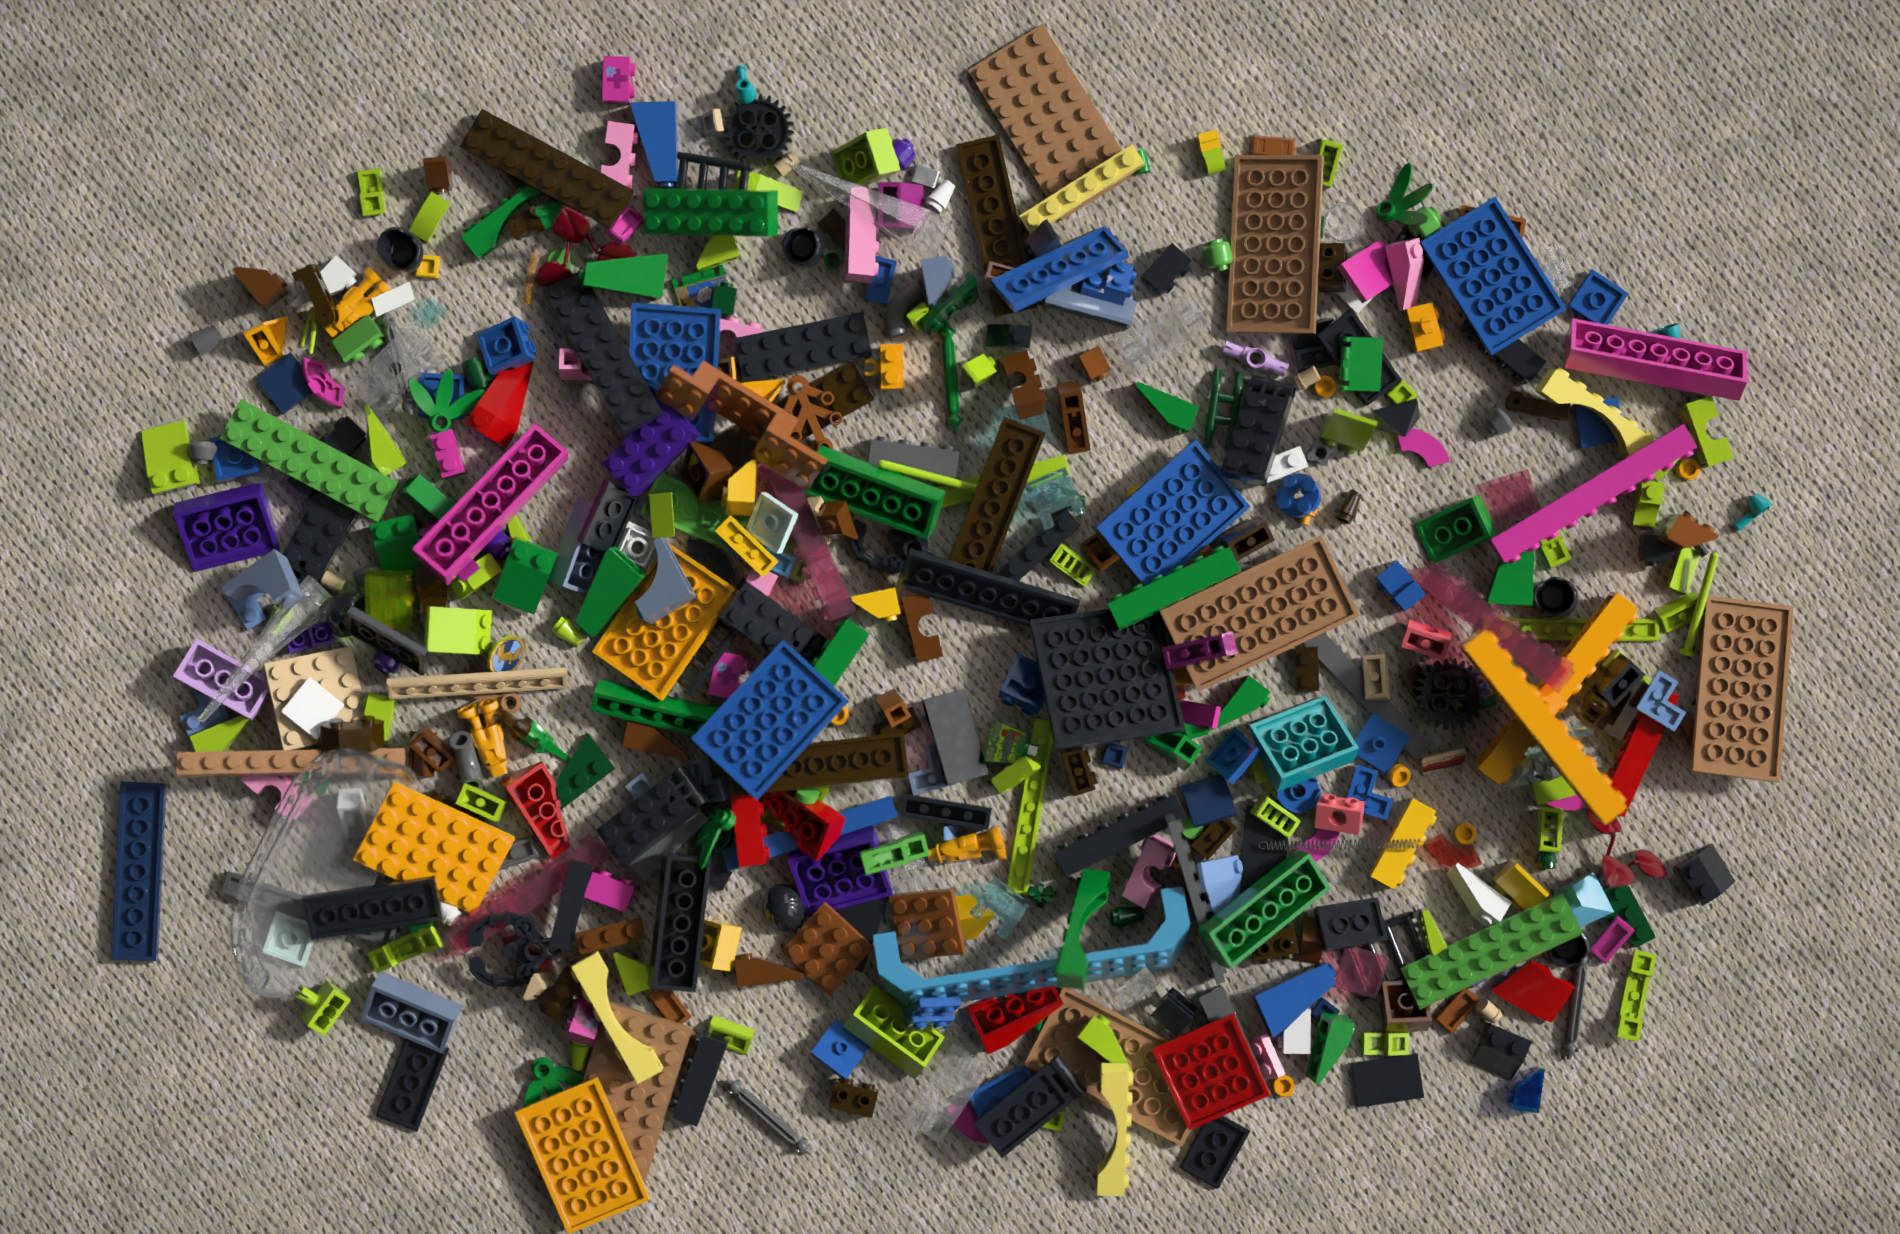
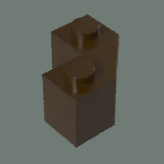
[412,567,450,629]
[320,715,384,755]

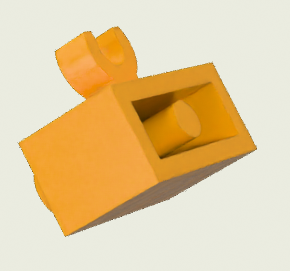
[1404,302,1445,353]
[865,344,904,391]

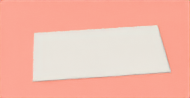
[372,282,414,316]

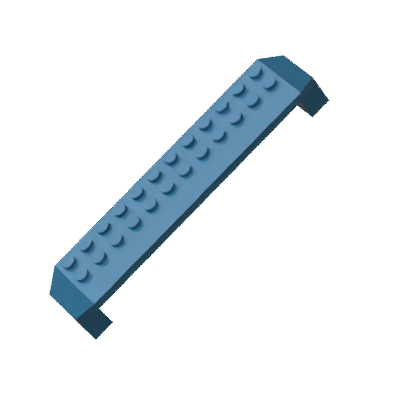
[873,886,1190,1008]

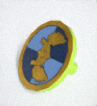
[487,635,525,672]

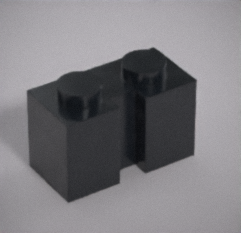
[1141,243,1192,295]

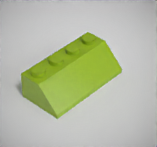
[843,984,945,1079]

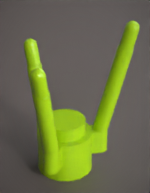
[300,307,336,355]

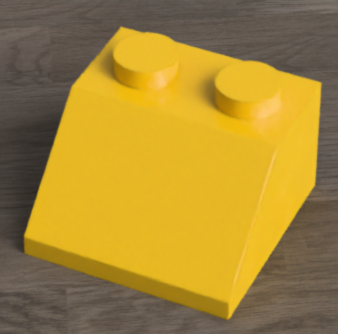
[721,460,756,516]
[851,588,901,622]
[1492,861,1549,911]
[699,918,742,971]

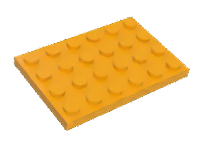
[592,543,735,701]
[353,781,515,915]
[515,1076,651,1234]

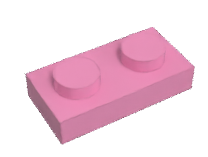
[1248,1033,1285,1080]

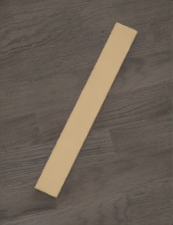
[387,667,568,700]

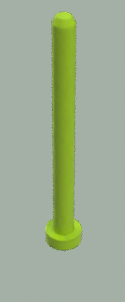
[878,460,978,494]
[1679,552,1719,657]

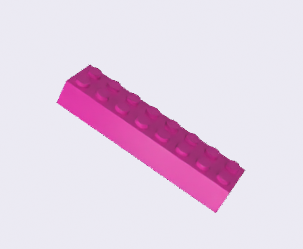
[1564,318,1747,401]
[413,424,568,585]

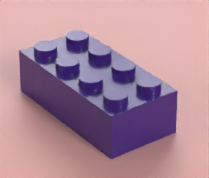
[602,403,701,496]

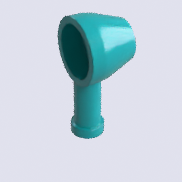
[734,65,757,104]
[1647,323,1681,339]
[1733,493,1772,532]

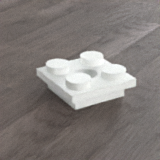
[617,521,665,572]

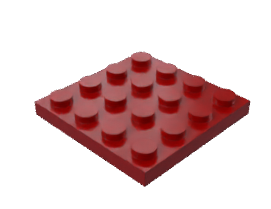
[1152,1012,1271,1130]

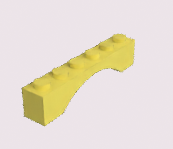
[1019,144,1145,234]
[1534,368,1656,457]
[571,951,663,1084]
[1096,1063,1133,1196]

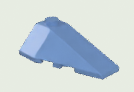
[1197,855,1243,915]

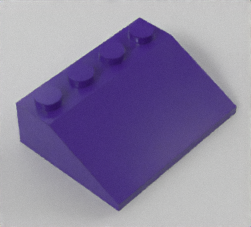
[173,481,280,572]
[788,826,893,917]

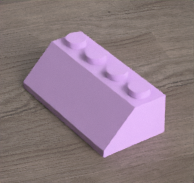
[173,638,270,720]

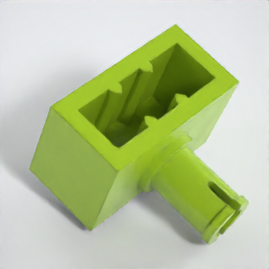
[294,980,351,1036]

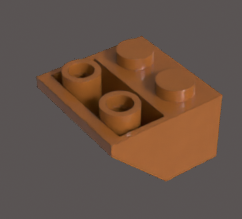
[1658,513,1719,550]

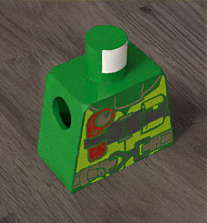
[984,720,1039,763]

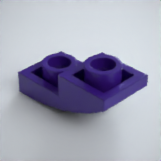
[283,621,334,654]

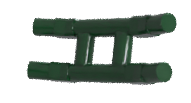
[1203,368,1244,450]

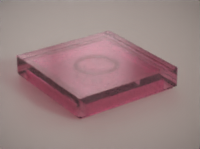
[1485,469,1540,524]
[1333,947,1389,1000]

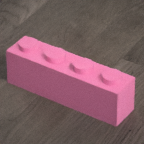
[844,189,879,283]

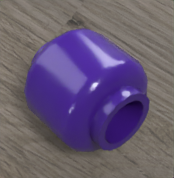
[892,138,916,171]
[481,530,512,561]
[373,650,402,676]

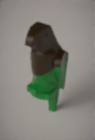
[509,202,572,241]
[497,709,570,762]

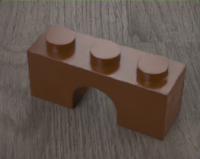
[1001,350,1047,420]
[899,594,943,663]
[575,917,646,955]

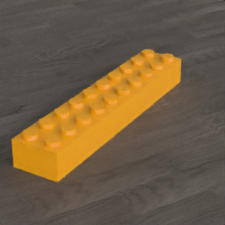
[1473,592,1639,785]
[1458,629,1627,825]

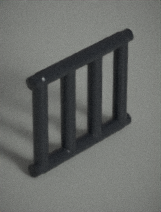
[677,152,753,190]
[676,619,739,697]
[1343,911,1426,1002]

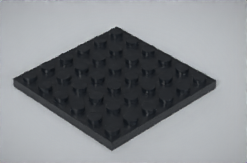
[1029,609,1185,751]

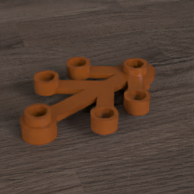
[783,375,843,452]

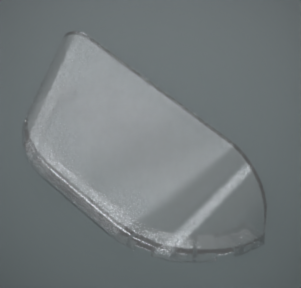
[230,748,419,998]

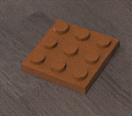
[889,888,966,960]
[782,902,874,996]

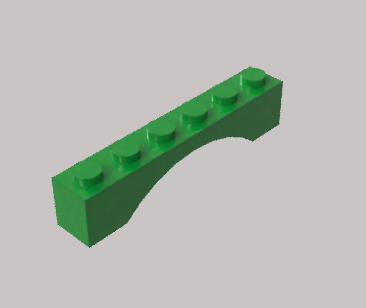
[461,184,546,260]
[1139,733,1203,771]
[1053,869,1111,991]

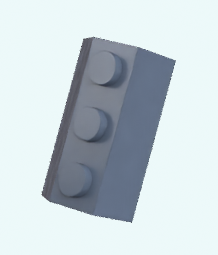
[921,255,955,310]

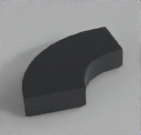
[688,540,736,581]

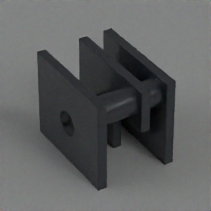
[1150,987,1198,1036]

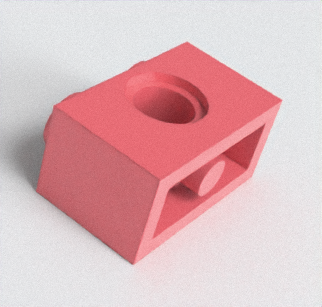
[1401,619,1452,661]
[1315,794,1365,835]

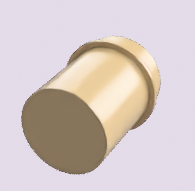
[774,151,801,177]
[1294,366,1321,390]
[320,571,348,594]
[1476,998,1502,1023]

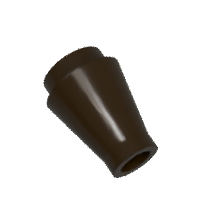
[1335,490,1362,525]

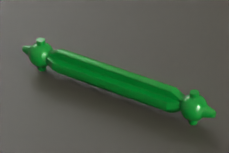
[938,321,964,432]

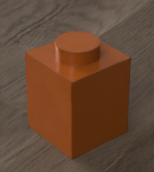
[1078,346,1111,382]
[875,688,911,728]

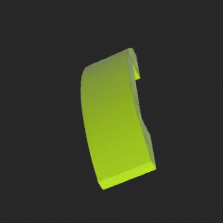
[367,926,443,973]
[1616,950,1657,1042]

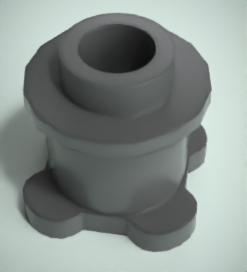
[1307,440,1333,466]

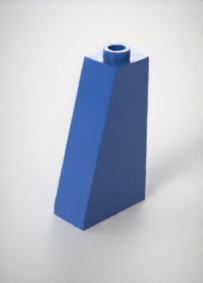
[631,101,678,188]
[1251,962,1336,1037]

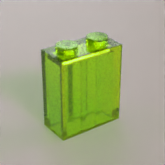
[365,570,413,631]

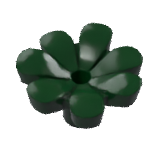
[1027,883,1057,908]

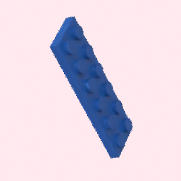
[991,226,1129,312]

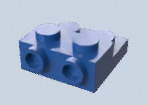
[1080,261,1137,306]
[477,316,536,375]
[998,653,1045,716]
[903,997,962,1031]

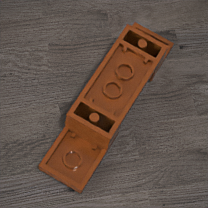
[655,360,828,491]

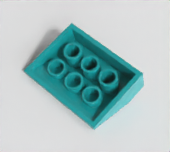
[1249,695,1359,792]

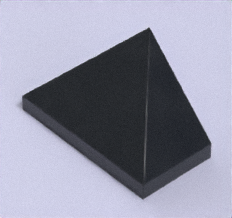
[1374,398,1420,437]

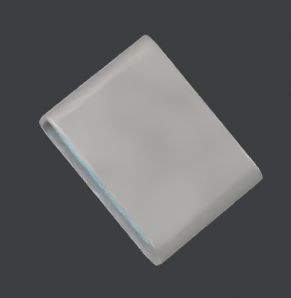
[911,164,940,189]

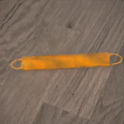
[523,247,538,311]

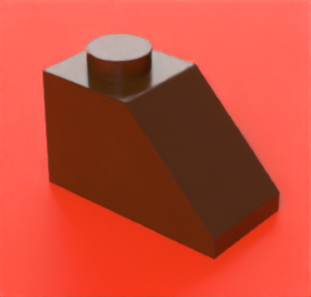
[423,157,453,194]
[816,500,858,541]

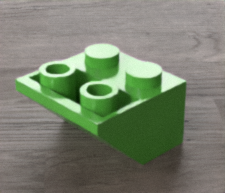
[332,315,385,363]

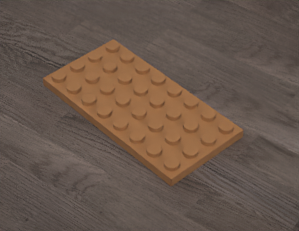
[968,24,1136,221]
[1226,155,1324,334]
[1160,535,1360,692]
[1690,595,1794,783]
[1023,988,1190,1146]
[583,1001,693,1184]

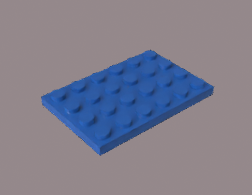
[1420,196,1567,356]
[625,302,721,442]
[1095,439,1251,586]
[691,640,849,800]

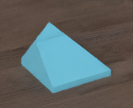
[1553,872,1614,927]

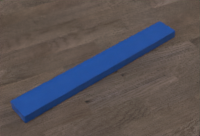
[722,796,898,872]

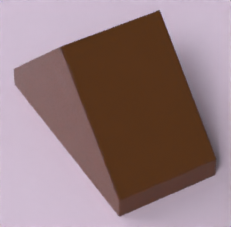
[1080,532,1120,572]
[1297,916,1323,963]

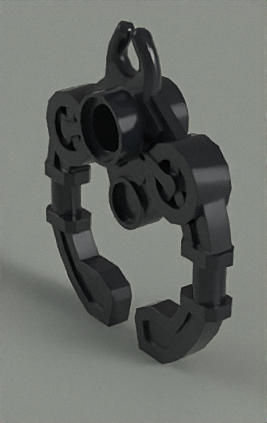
[850,520,937,576]
[467,911,562,990]

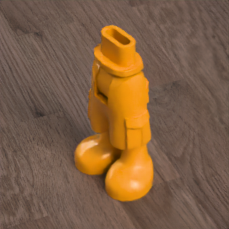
[322,266,391,338]
[457,699,508,777]
[928,826,1007,864]

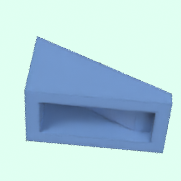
[943,825,960,840]

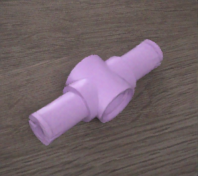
[1222,341,1289,377]

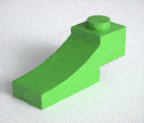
[860,831,930,875]

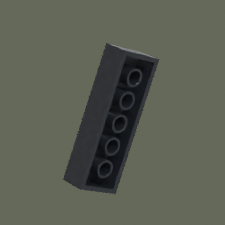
[1055,792,1187,877]
[647,852,712,992]

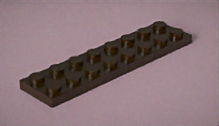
[460,109,634,230]
[956,135,1038,318]
[702,361,875,478]
[948,416,1046,573]
[728,732,909,798]

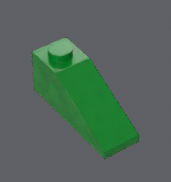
[1135,382,1199,434]
[1207,675,1270,731]
[1306,1013,1355,1084]

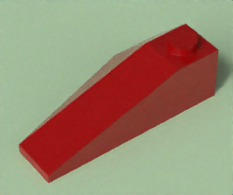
[466,361,534,448]
[499,761,570,859]
[760,790,846,861]
[967,986,1064,1055]

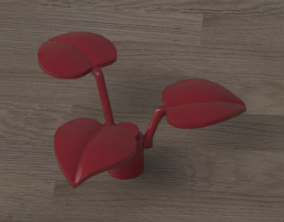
[534,206,636,287]
[1585,808,1668,888]

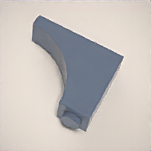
[635,537,697,624]
[222,549,303,609]

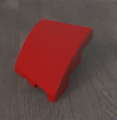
[1490,960,1574,1023]

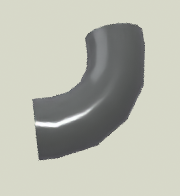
[884,284,922,339]
[450,731,483,789]

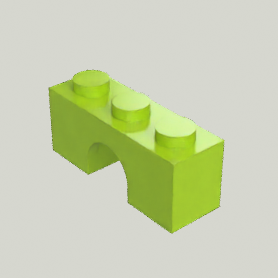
[1681,395,1734,468]

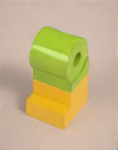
[1196,129,1226,175]

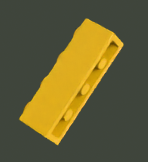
[1368,798,1437,889]

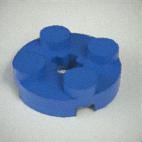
[1276,473,1321,519]
[1275,777,1321,814]

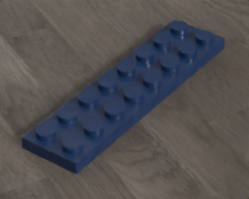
[112,781,167,961]

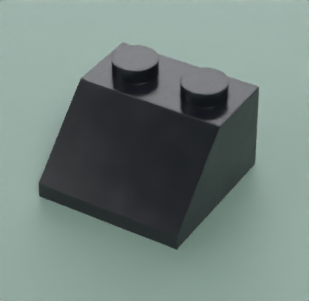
[1674,843,1735,906]
[1470,1022,1532,1080]

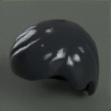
[376,226,424,273]
[782,226,825,268]
[1533,577,1579,618]
[327,592,370,638]
[762,884,807,932]
[1547,930,1591,968]

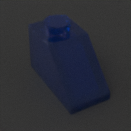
[1506,1066,1545,1113]

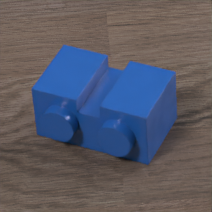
[1375,560,1426,612]

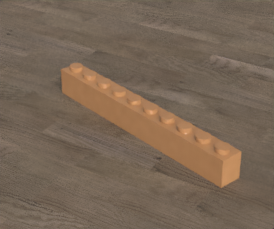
[177,748,405,778]

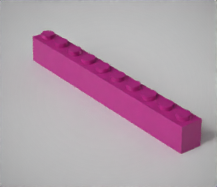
[1488,424,1697,564]

